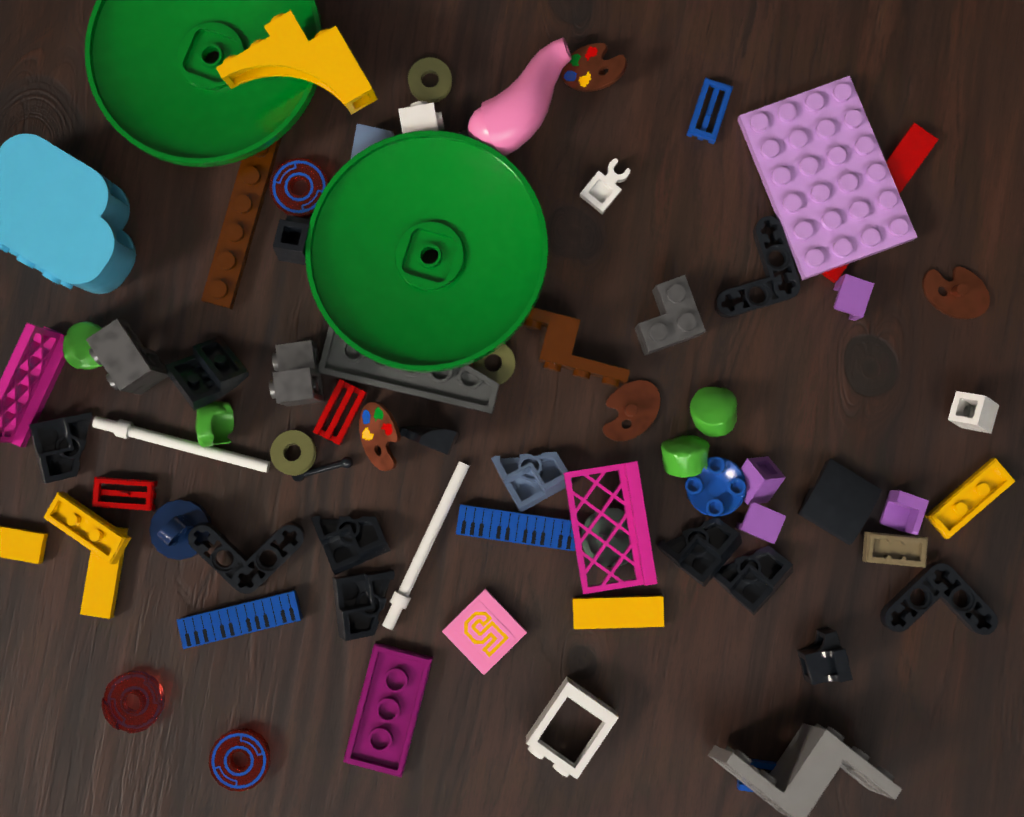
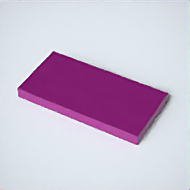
[343,642,433,778]

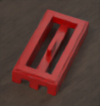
[313,379,367,446]
[92,477,158,511]

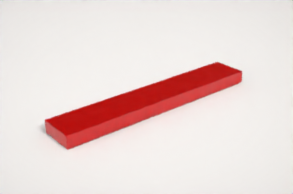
[822,123,939,283]

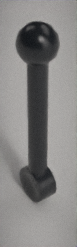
[292,457,353,482]

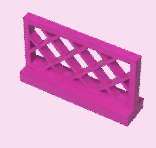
[0,323,66,447]
[563,461,658,594]

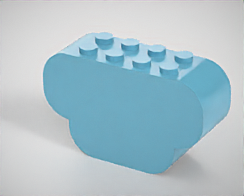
[0,133,136,294]

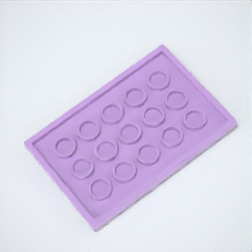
[737,76,917,281]

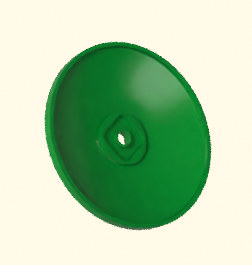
[85,0,323,167]
[305,130,549,372]

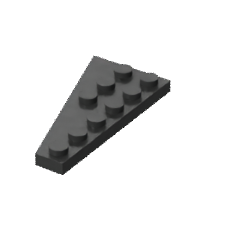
[318,325,500,414]

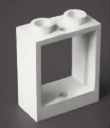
[526,676,619,779]

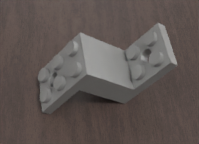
[708,723,902,817]

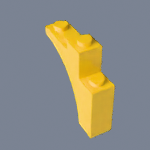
[216,10,378,115]

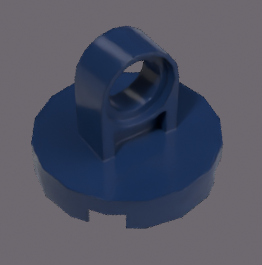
[149,500,211,560]

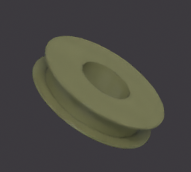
[408,57,452,103]
[473,344,515,385]
[270,430,317,476]

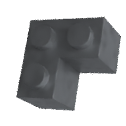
[634,275,706,356]
[86,319,168,395]
[269,340,324,407]

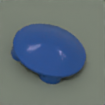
[685,456,747,517]

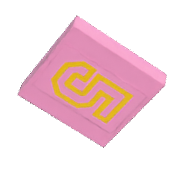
[442,588,527,675]

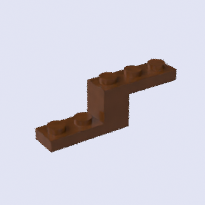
[523,308,630,387]

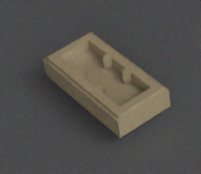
[862,531,928,568]

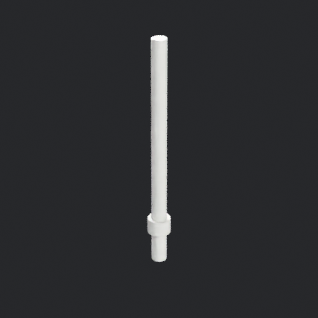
[92,416,270,473]
[382,461,470,630]

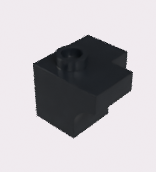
[273,215,310,265]
[797,627,853,685]

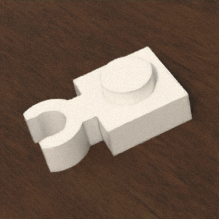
[580,158,631,214]

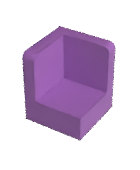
[833,274,874,321]
[741,456,786,505]
[879,490,929,535]
[735,502,786,544]

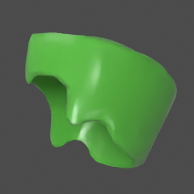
[63,322,103,370]
[690,387,737,437]
[195,401,234,448]
[661,435,710,478]

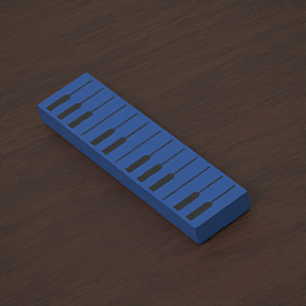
[456,504,575,551]
[177,590,303,649]

